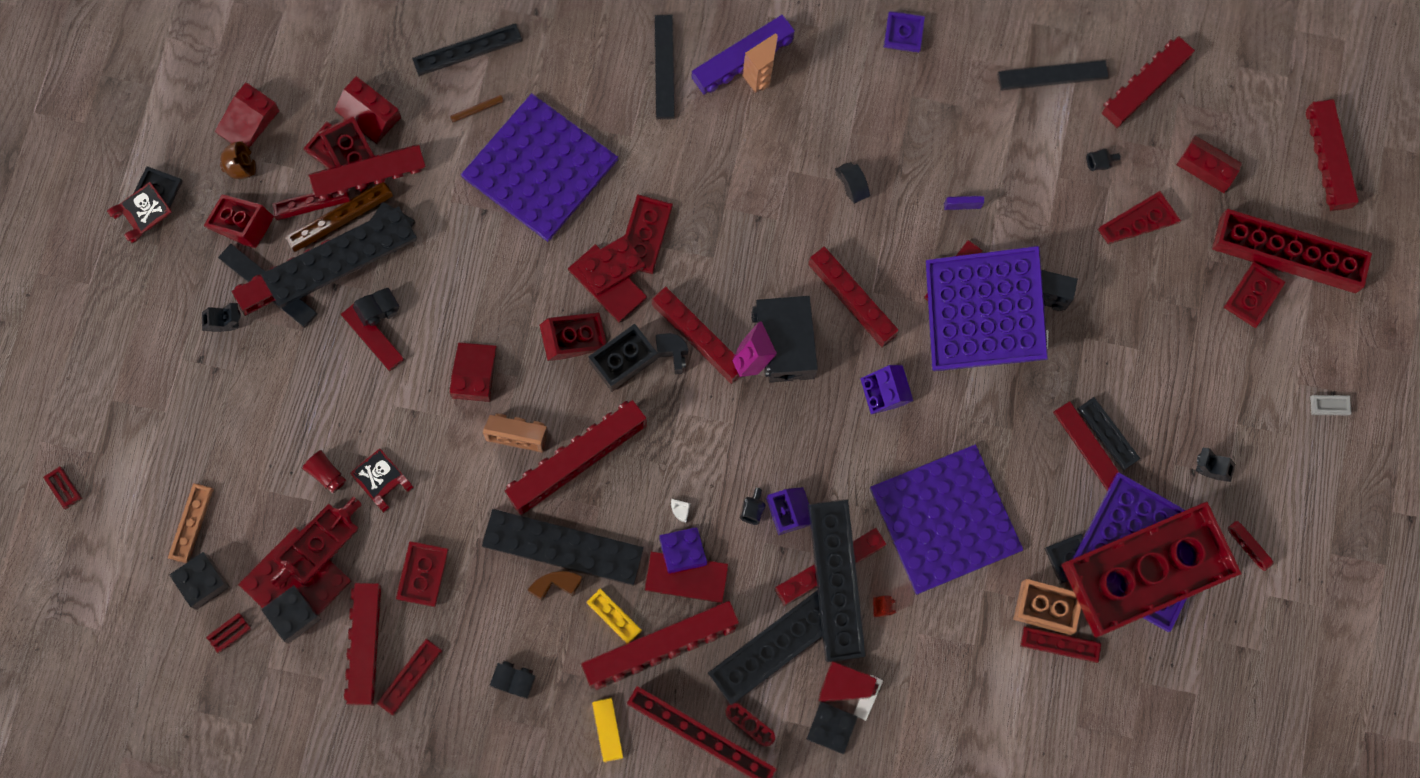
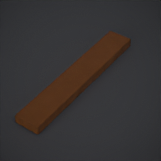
[285,182,393,253]

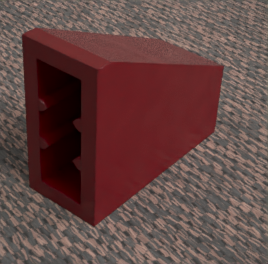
[817,662,879,702]

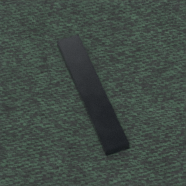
[654,15,674,119]
[412,23,523,77]
[998,60,1109,91]
[218,244,317,328]

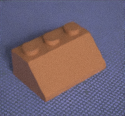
[743,33,778,93]
[483,413,548,453]

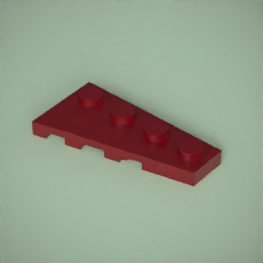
[1098,191,1181,244]

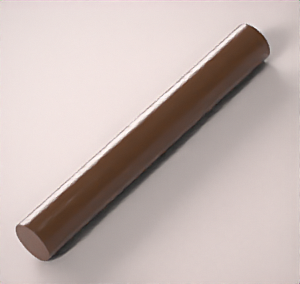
[450,95,504,123]

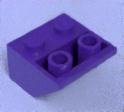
[860,365,913,414]
[766,487,810,536]

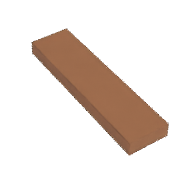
[168,483,214,563]

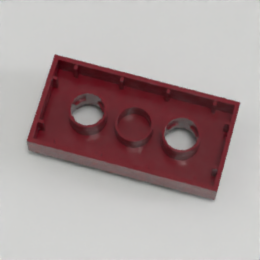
[1061,501,1242,637]

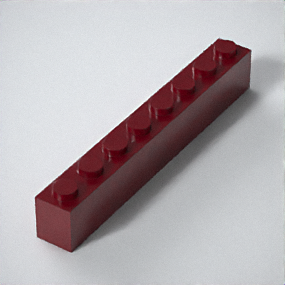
[626,686,777,778]

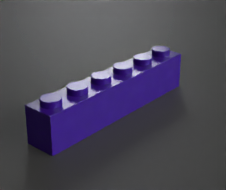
[691,14,795,95]

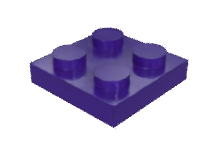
[884,11,925,53]
[659,527,707,574]

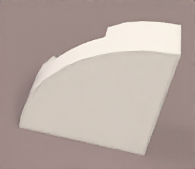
[671,499,691,523]

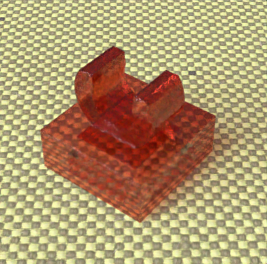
[873,595,896,618]

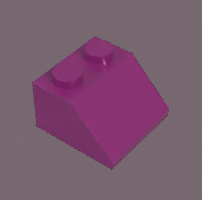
[732,321,777,377]

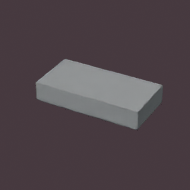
[1310,395,1351,416]

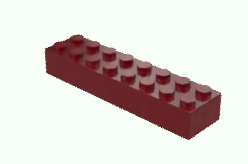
[1212,209,1372,294]
[504,400,647,516]
[581,601,739,690]

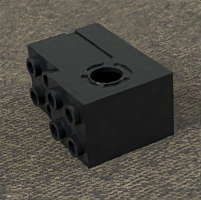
[751,295,818,383]

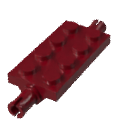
[270,497,362,589]

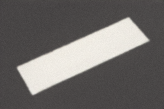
[853,675,883,720]

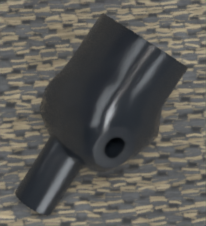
[1086,148,1121,171]
[740,488,766,525]

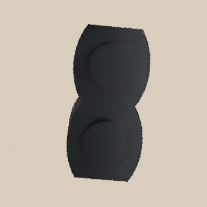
[353,287,400,326]
[489,661,536,699]

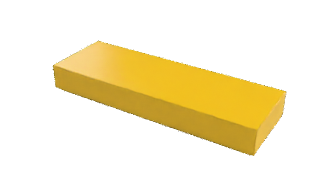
[586,589,642,644]
[592,698,623,762]

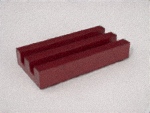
[43,466,83,510]
[206,613,251,654]

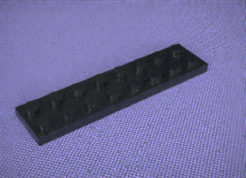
[261,206,417,309]
[808,499,866,662]
[482,509,644,586]
[707,590,823,705]

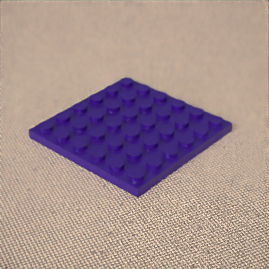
[460,93,618,242]
[926,246,1048,371]
[869,444,1023,595]
[1073,473,1195,632]

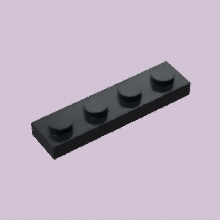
[1078,397,1141,470]

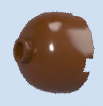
[220,141,256,180]

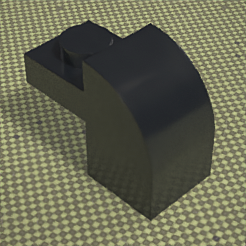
[834,162,871,203]
[202,303,241,332]
[656,333,688,375]
[1196,447,1236,482]

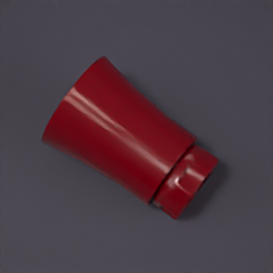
[302,450,346,493]

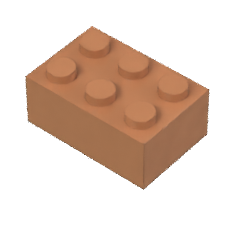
[1013,579,1081,635]

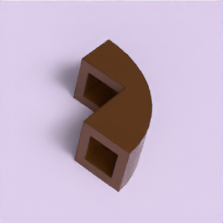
[528,571,583,601]

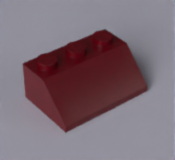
[335,76,401,144]
[1176,135,1242,193]

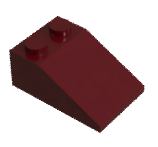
[215,82,280,148]
[318,116,374,166]
[203,194,274,248]
[539,313,607,361]
[449,342,496,402]

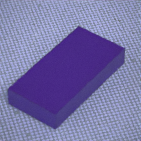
[944,196,984,210]

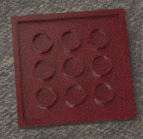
[238,527,352,616]

